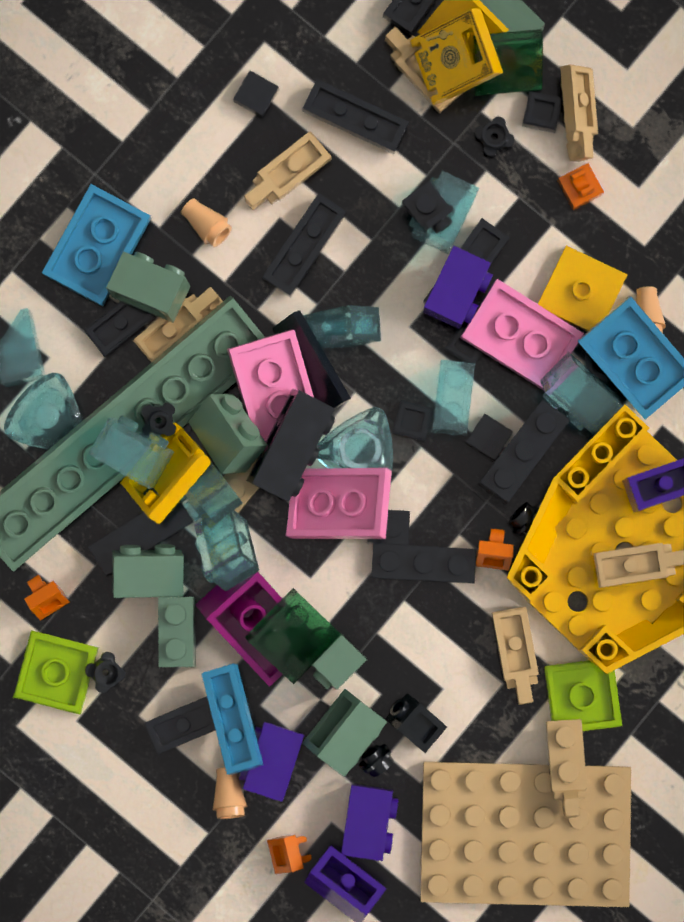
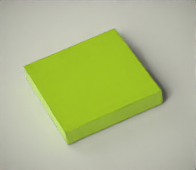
[13,630,99,715]
[544,660,622,731]

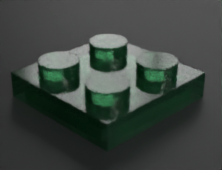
[473,29,543,96]
[245,588,342,684]

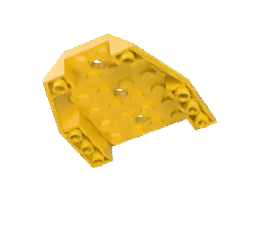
[506,404,684,674]

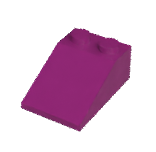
[195,559,320,687]

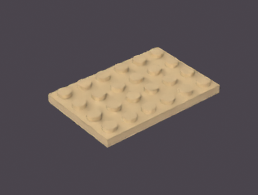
[420,762,631,907]

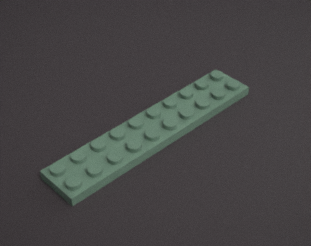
[0,296,265,572]

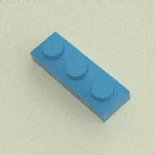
[201,663,263,775]

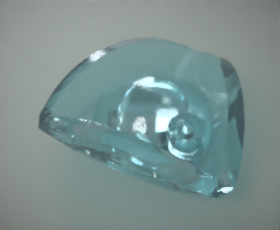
[4,372,82,449]
[316,407,393,476]

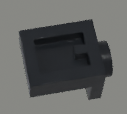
[402,180,455,236]
[367,510,410,545]
[386,694,447,753]

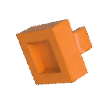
[557,163,604,210]
[475,529,514,571]
[24,575,69,621]
[267,835,312,874]

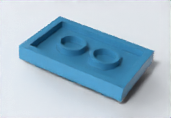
[42,184,151,307]
[577,296,684,420]

